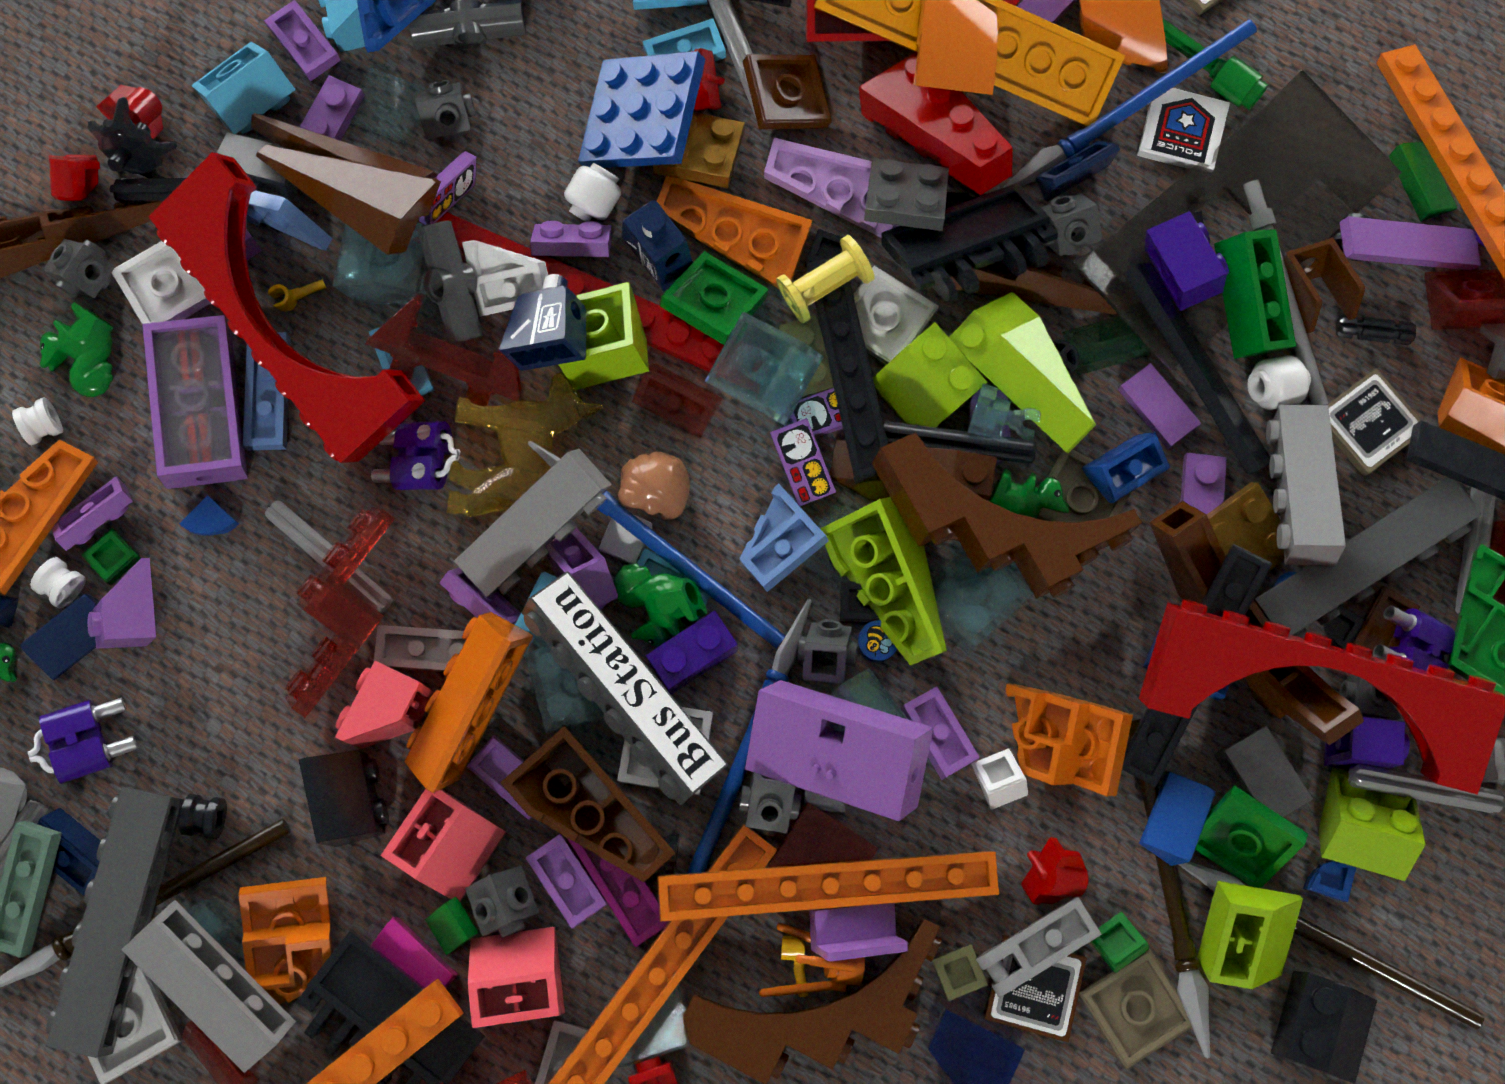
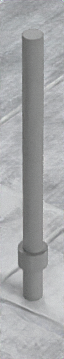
[1243,180,1329,405]

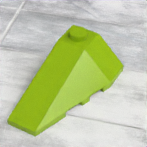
[949,292,1096,454]
[820,497,947,666]

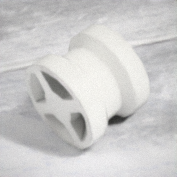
[12,397,63,446]
[30,557,86,609]

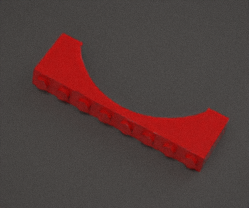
[148,152,425,463]
[1138,599,1505,795]

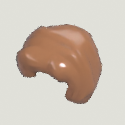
[617,452,690,521]

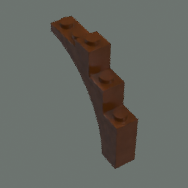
[872,432,1142,599]
[1149,501,1364,745]
[674,919,942,1084]

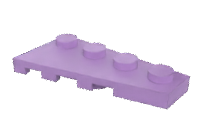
[764,138,899,238]

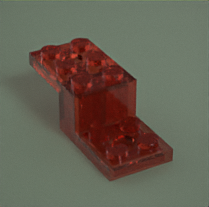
[285,507,395,718]

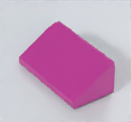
[371,917,459,988]

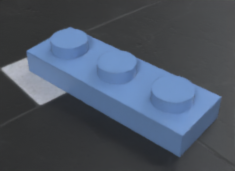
[243,332,291,451]

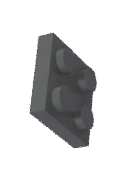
[864,158,949,231]

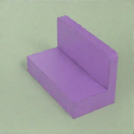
[809,903,908,961]

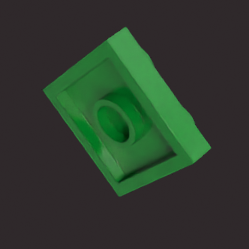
[660,251,769,346]
[1195,785,1308,888]

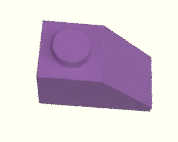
[545,528,618,609]
[87,558,156,649]

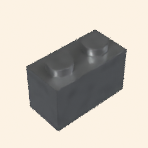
[1214,726,1313,817]

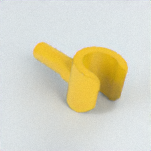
[268,279,326,312]
[781,936,809,997]

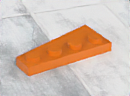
[657,176,812,289]
[0,439,98,595]

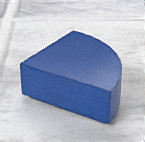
[179,495,239,536]
[1303,861,1356,902]

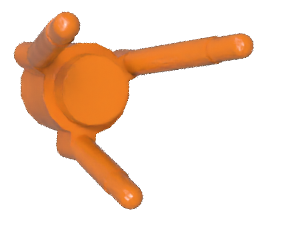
[759,923,865,997]

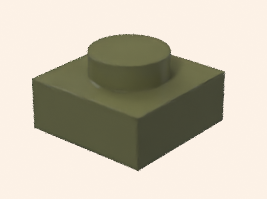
[931,944,988,1001]

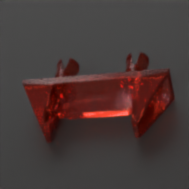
[365,293,522,427]

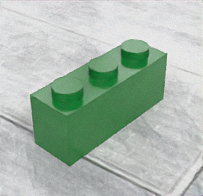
[1214,229,1296,359]

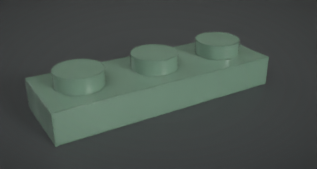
[0,821,62,958]

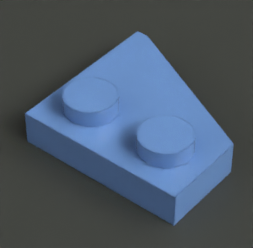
[246,190,333,251]
[740,484,829,592]

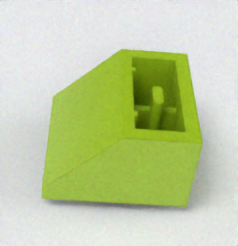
[1318,767,1426,881]
[1197,881,1303,989]

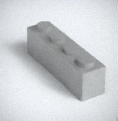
[1266,405,1346,566]
[454,448,612,598]
[121,900,296,1073]

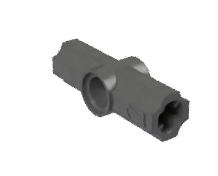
[409,0,526,49]
[417,221,483,345]

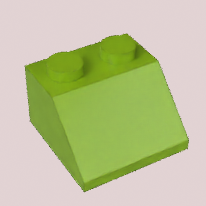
[558,282,649,390]
[873,322,987,428]

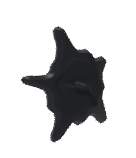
[88,97,177,178]

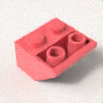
[335,661,434,749]
[380,789,507,902]
[468,926,565,1028]

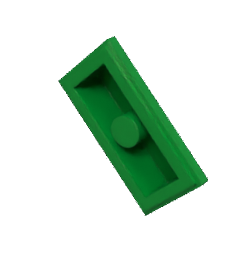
[1389,142,1457,222]

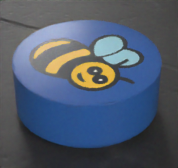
[858,620,897,663]

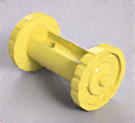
[776,235,875,323]

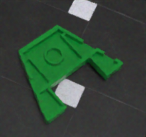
[1447,543,1505,695]

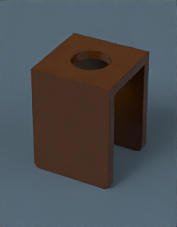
[1284,238,1365,333]

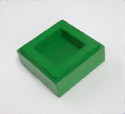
[81,528,141,585]
[425,897,478,956]
[1091,911,1149,973]

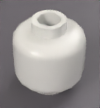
[564,163,621,222]
[1248,355,1311,410]

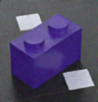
[1144,211,1229,311]
[645,610,738,695]
[1324,717,1410,769]

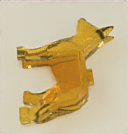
[446,372,603,517]

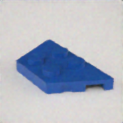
[357,0,436,53]

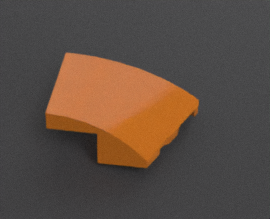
[913,0,998,95]
[1078,0,1168,73]
[1005,683,1133,797]
[238,877,333,1004]

